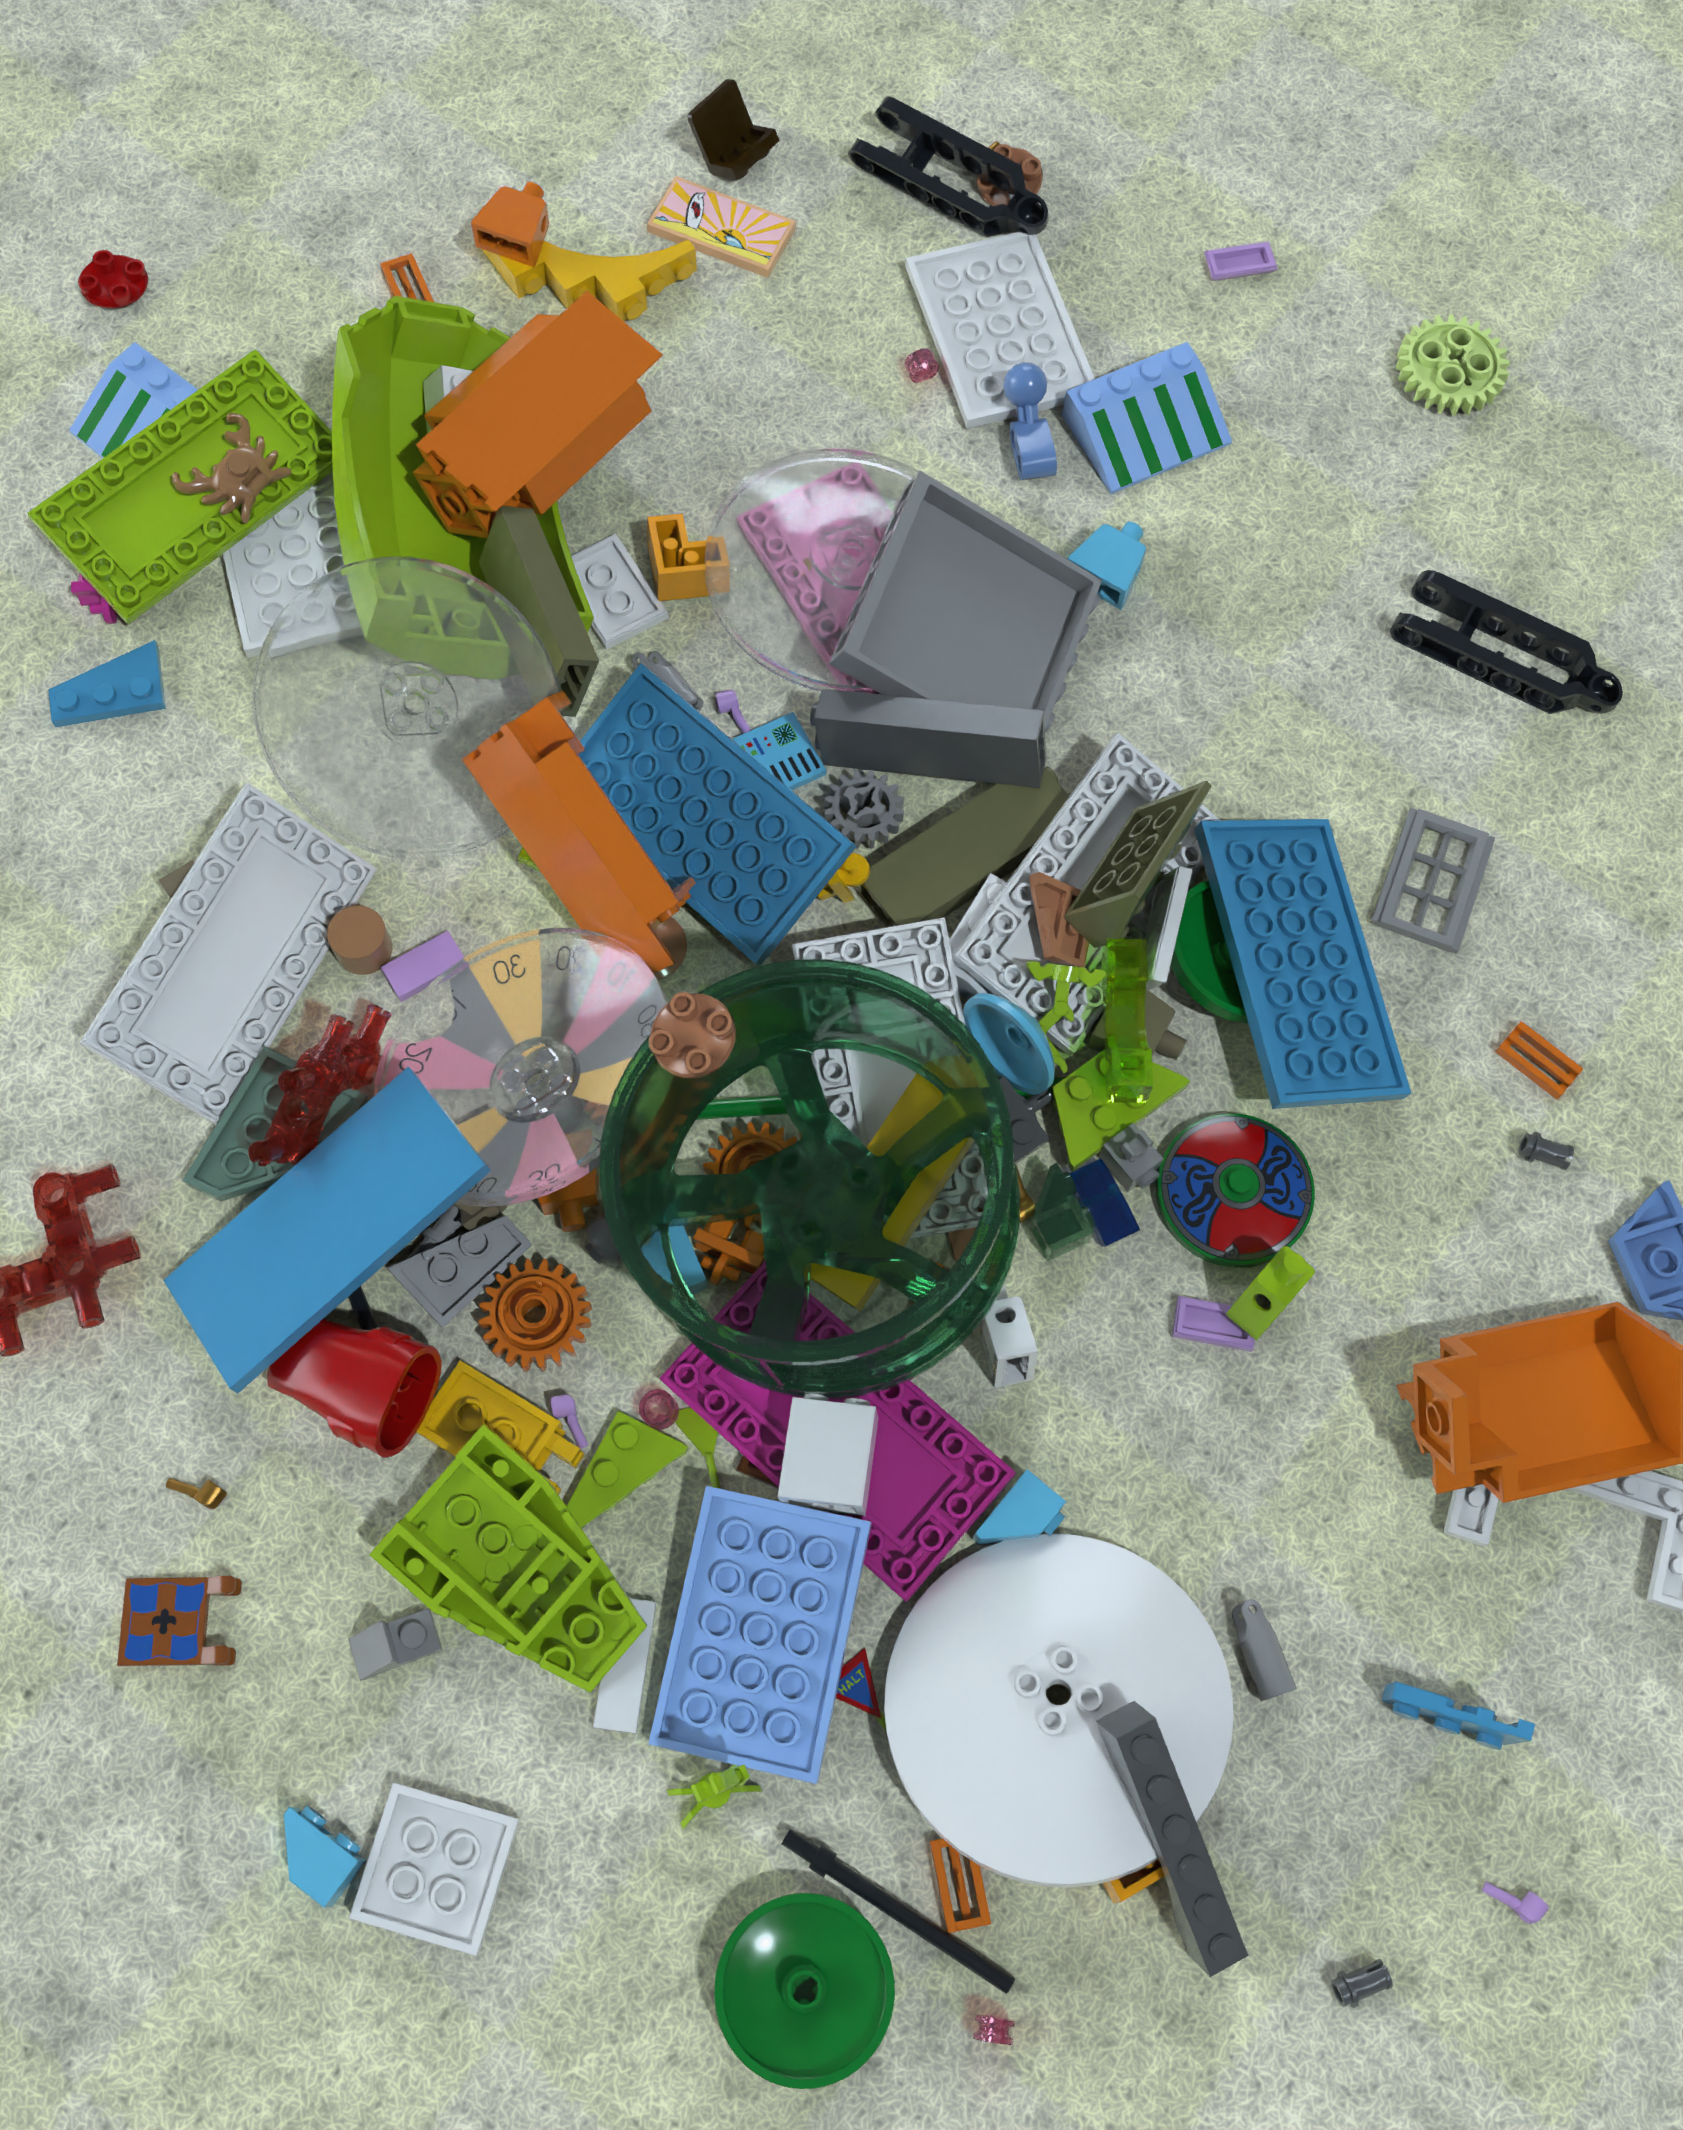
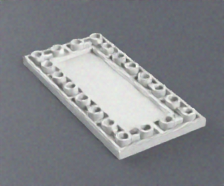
[952,733,1221,1055]
[79,783,377,1125]
[792,917,1003,1240]

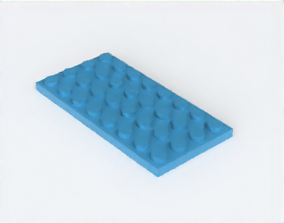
[579,663,857,966]
[1194,819,1412,1109]

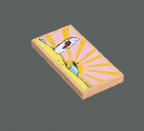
[647,176,796,278]

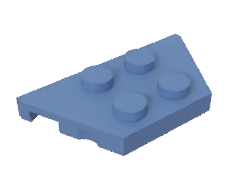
[1608,1180,1683,1321]

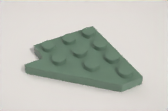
[182,1047,369,1202]

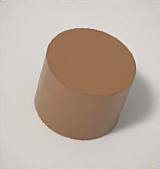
[327,906,393,975]

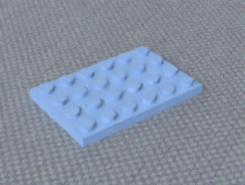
[648,1486,872,1784]

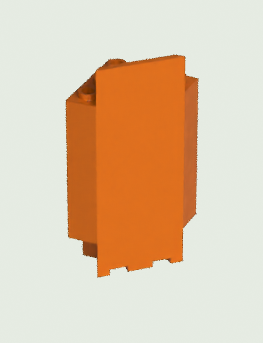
[413,291,663,538]
[462,691,696,974]
[1396,1302,1683,1503]

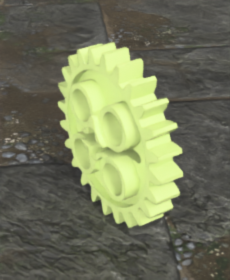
[1395,314,1510,416]

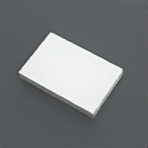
[571,533,669,650]
[1134,866,1193,990]

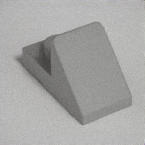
[348,1608,443,1681]

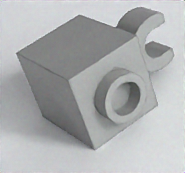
[1098,1123,1164,1192]

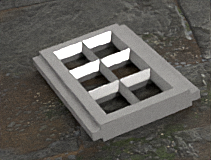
[1370,808,1495,954]

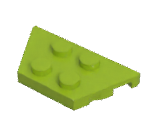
[1051,1044,1190,1172]

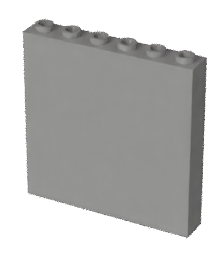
[829,471,1102,732]

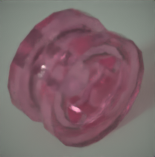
[905,348,939,383]
[639,1389,679,1430]
[973,2014,1015,2045]

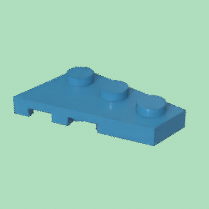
[48,640,166,727]
[1382,1682,1535,1750]

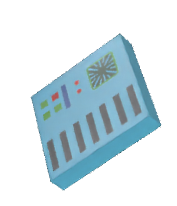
[732,712,826,790]

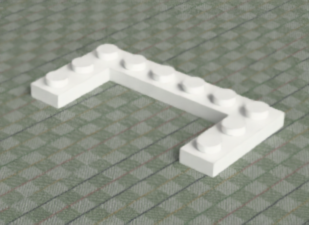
[1443,1471,1683,1613]

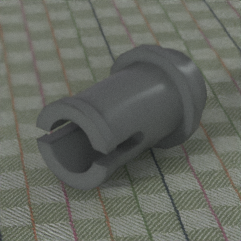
[1519,1132,1574,1170]
[1331,1959,1393,2008]

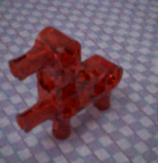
[248,1004,392,1166]
[0,1164,141,1357]

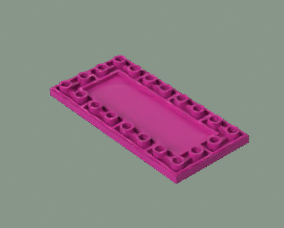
[659,1257,1016,1602]

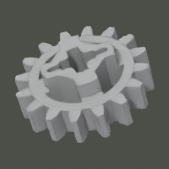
[824,769,904,849]

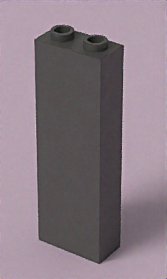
[810,689,1047,788]

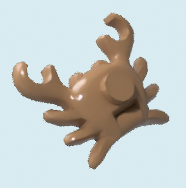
[172,413,292,523]

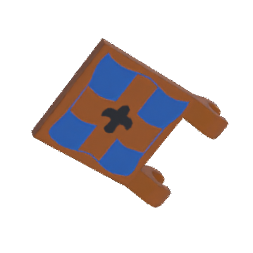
[117,1576,242,1666]

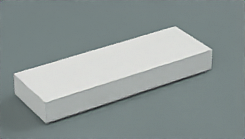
[593,1598,657,1734]

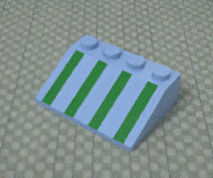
[69,342,198,458]
[1062,342,1232,494]

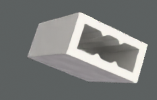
[778,1394,879,1516]

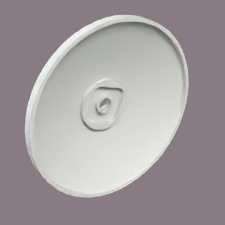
[884,1534,1234,1887]

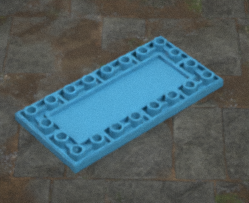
[163,1067,492,1393]

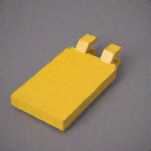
[416,1360,585,1495]

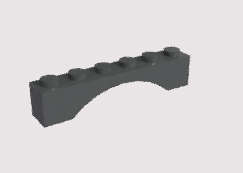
[1096,1701,1248,1977]

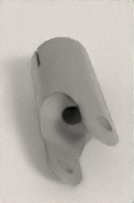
[632,651,704,712]
[1232,1599,1297,1702]

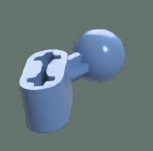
[1004,362,1057,480]

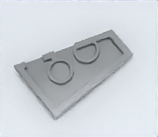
[387,1215,533,1328]

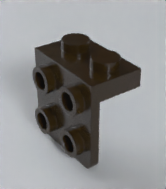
[688,79,780,180]

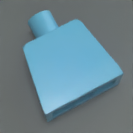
[1068,522,1147,610]

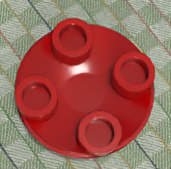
[78,250,148,308]

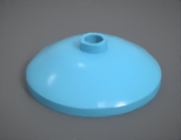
[963,993,1055,1095]

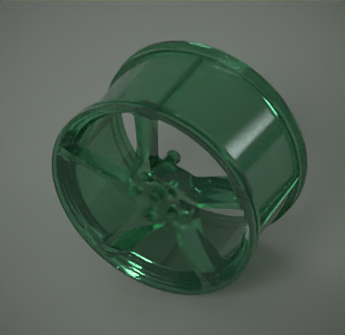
[599,959,1020,1399]

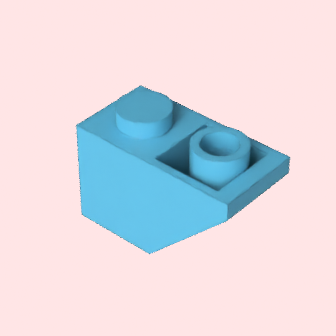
[284,1805,366,1908]

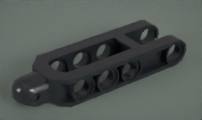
[848,96,1049,237]
[1390,570,1623,714]

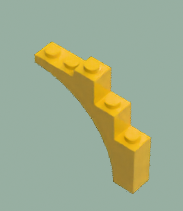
[482,239,697,321]

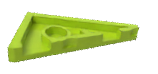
[567,1411,689,1528]

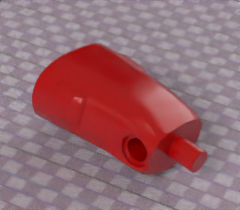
[267,1319,442,1458]

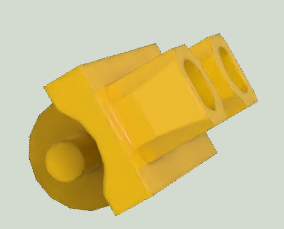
[818,853,870,903]

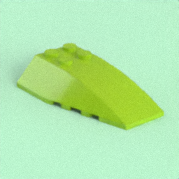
[369,1423,648,1693]

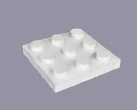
[349,1783,520,1956]

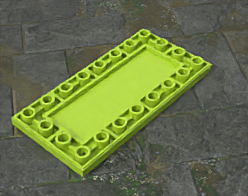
[27,349,333,625]

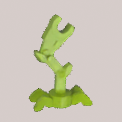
[1026,961,1106,1073]
[667,1764,762,1829]

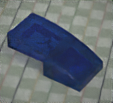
[1065,1158,1140,1247]

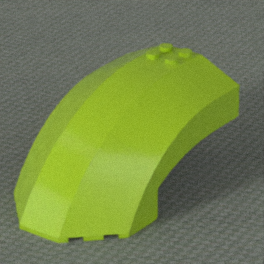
[332,296,594,678]

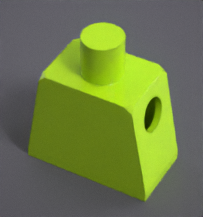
[1226,1246,1316,1341]

